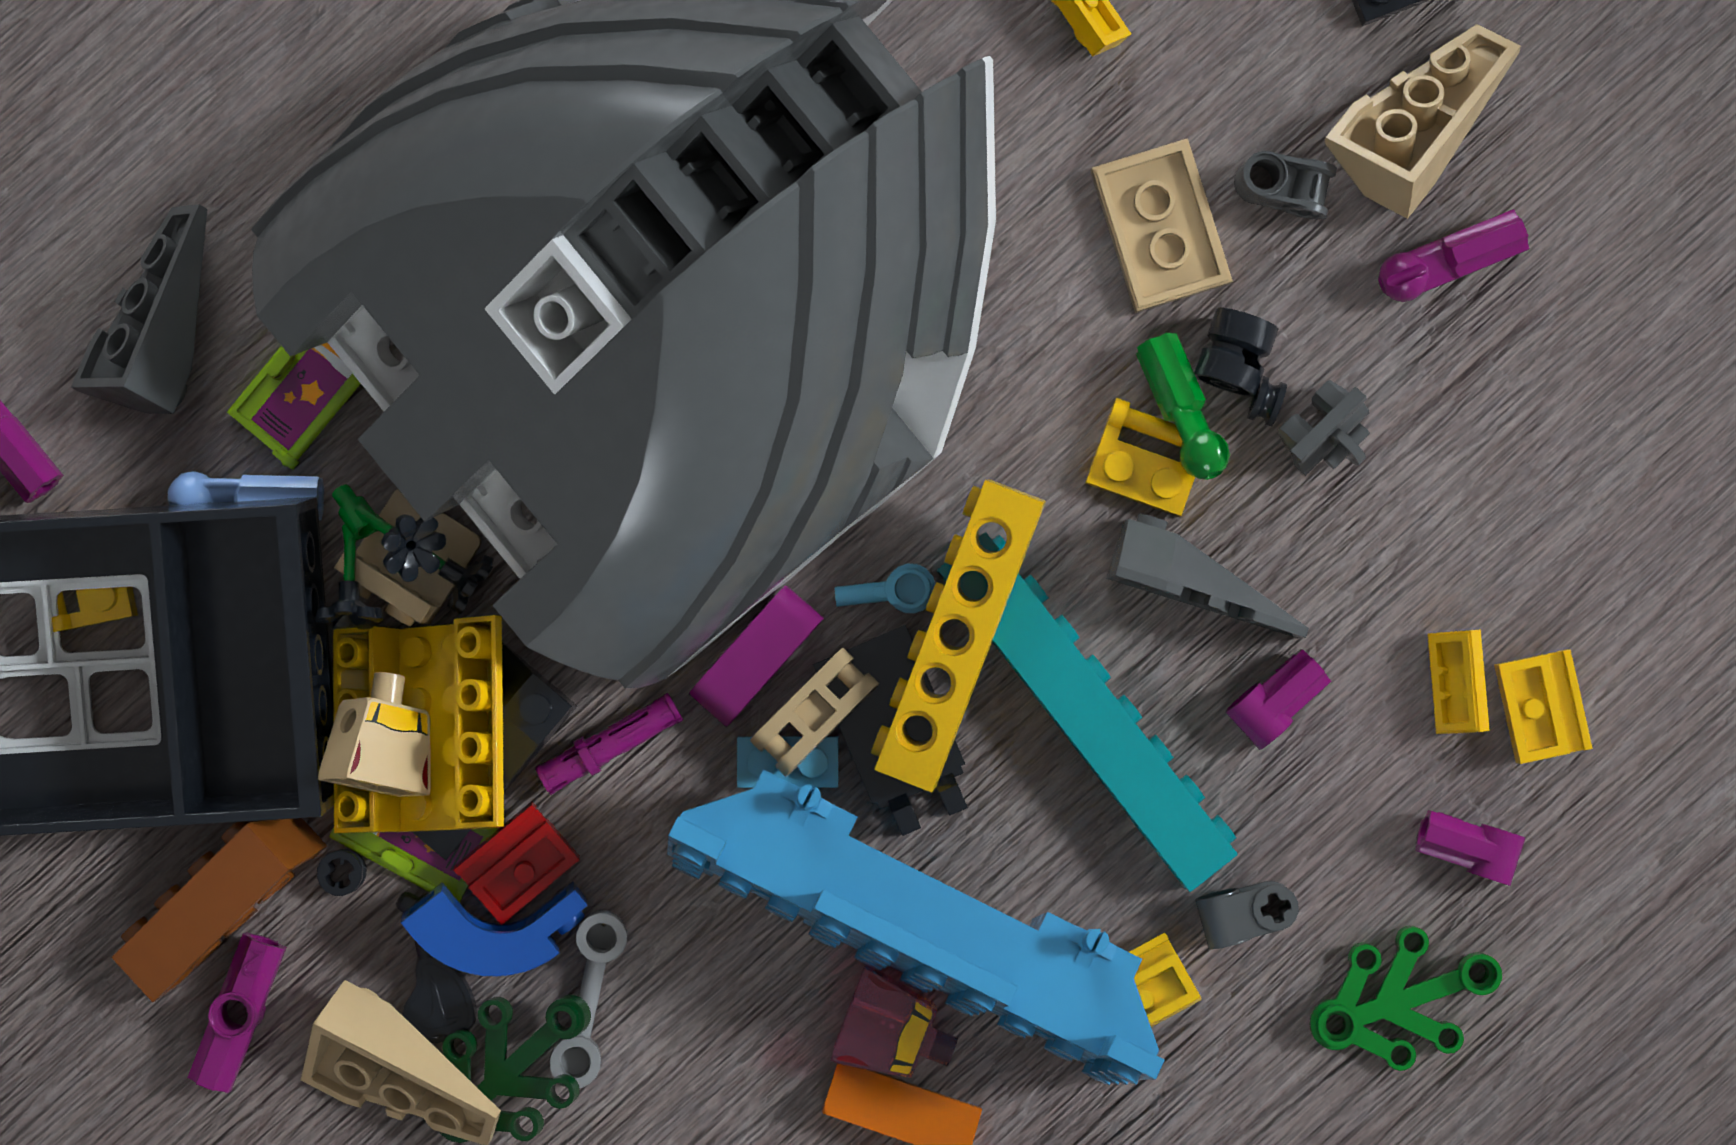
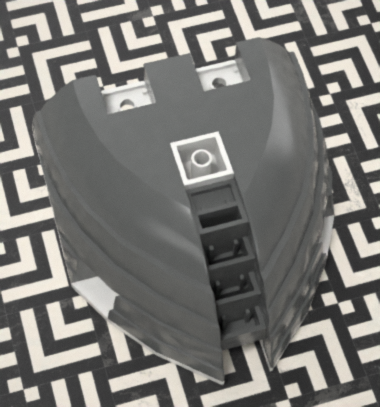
[251,0,996,688]

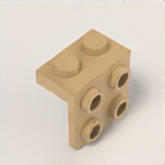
[334,489,481,627]

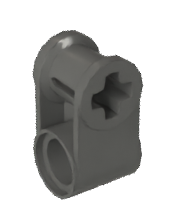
[1234,151,1337,219]
[1195,881,1299,950]

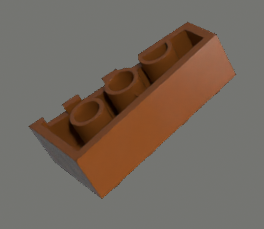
[111,818,327,1002]

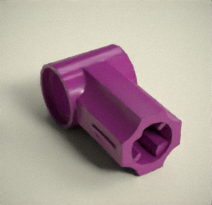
[1225,649,1332,750]
[1415,810,1526,886]

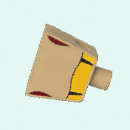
[318,672,431,797]

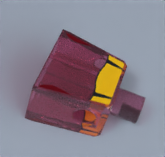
[830,964,958,1078]

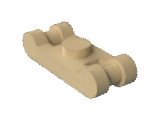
[750,648,880,777]

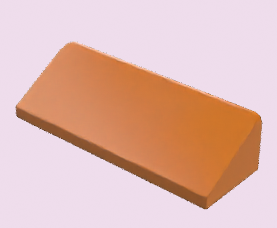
[822,1060,982,1145]

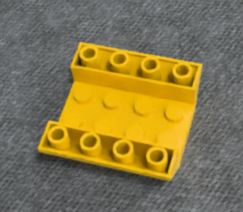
[333,615,504,833]

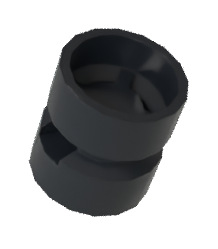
[1194,307,1279,397]

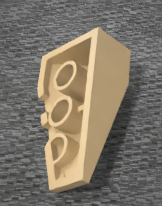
[301,980,501,1145]

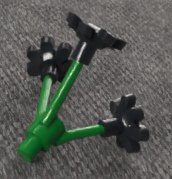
[315,484,494,629]

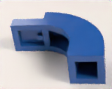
[401,882,588,976]

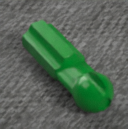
[1136,333,1230,480]

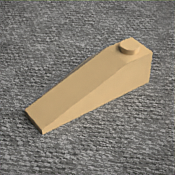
[1325,24,1521,219]

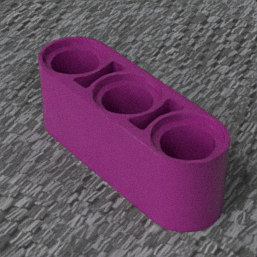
[689,585,824,728]

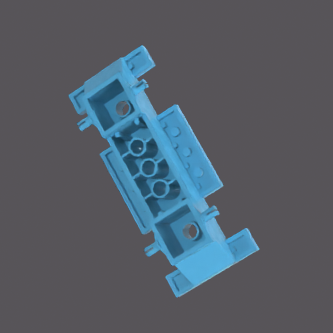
[667,770,1165,1085]

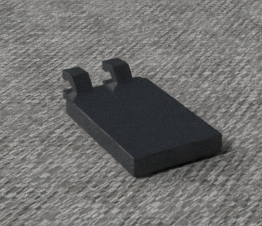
[813,625,968,836]

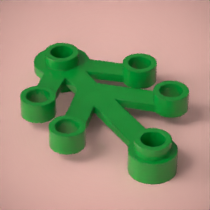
[1309,925,1502,1071]

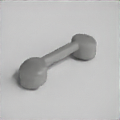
[550,910,627,1088]

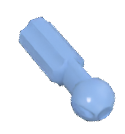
[168,471,324,520]

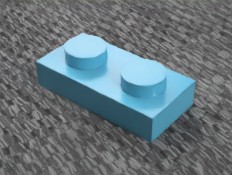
[737,736,838,788]

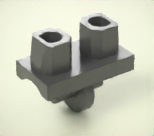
[1278,380,1370,476]

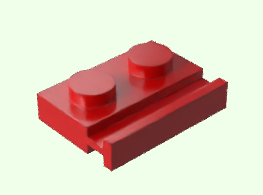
[453,801,580,925]

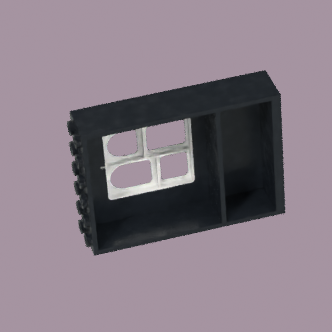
[0,497,334,836]

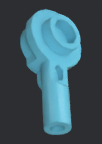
[835,563,936,614]

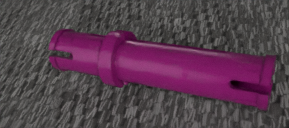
[535,692,683,795]

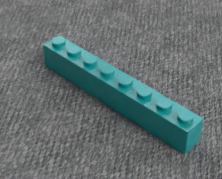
[937,532,1238,892]

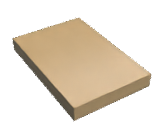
[1091,138,1233,313]

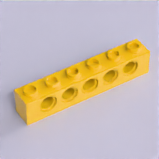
[871,479,1046,793]

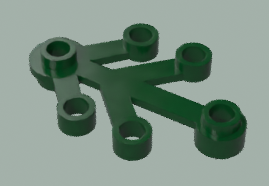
[440,995,591,1143]

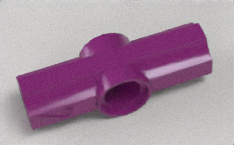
[187,932,287,1093]

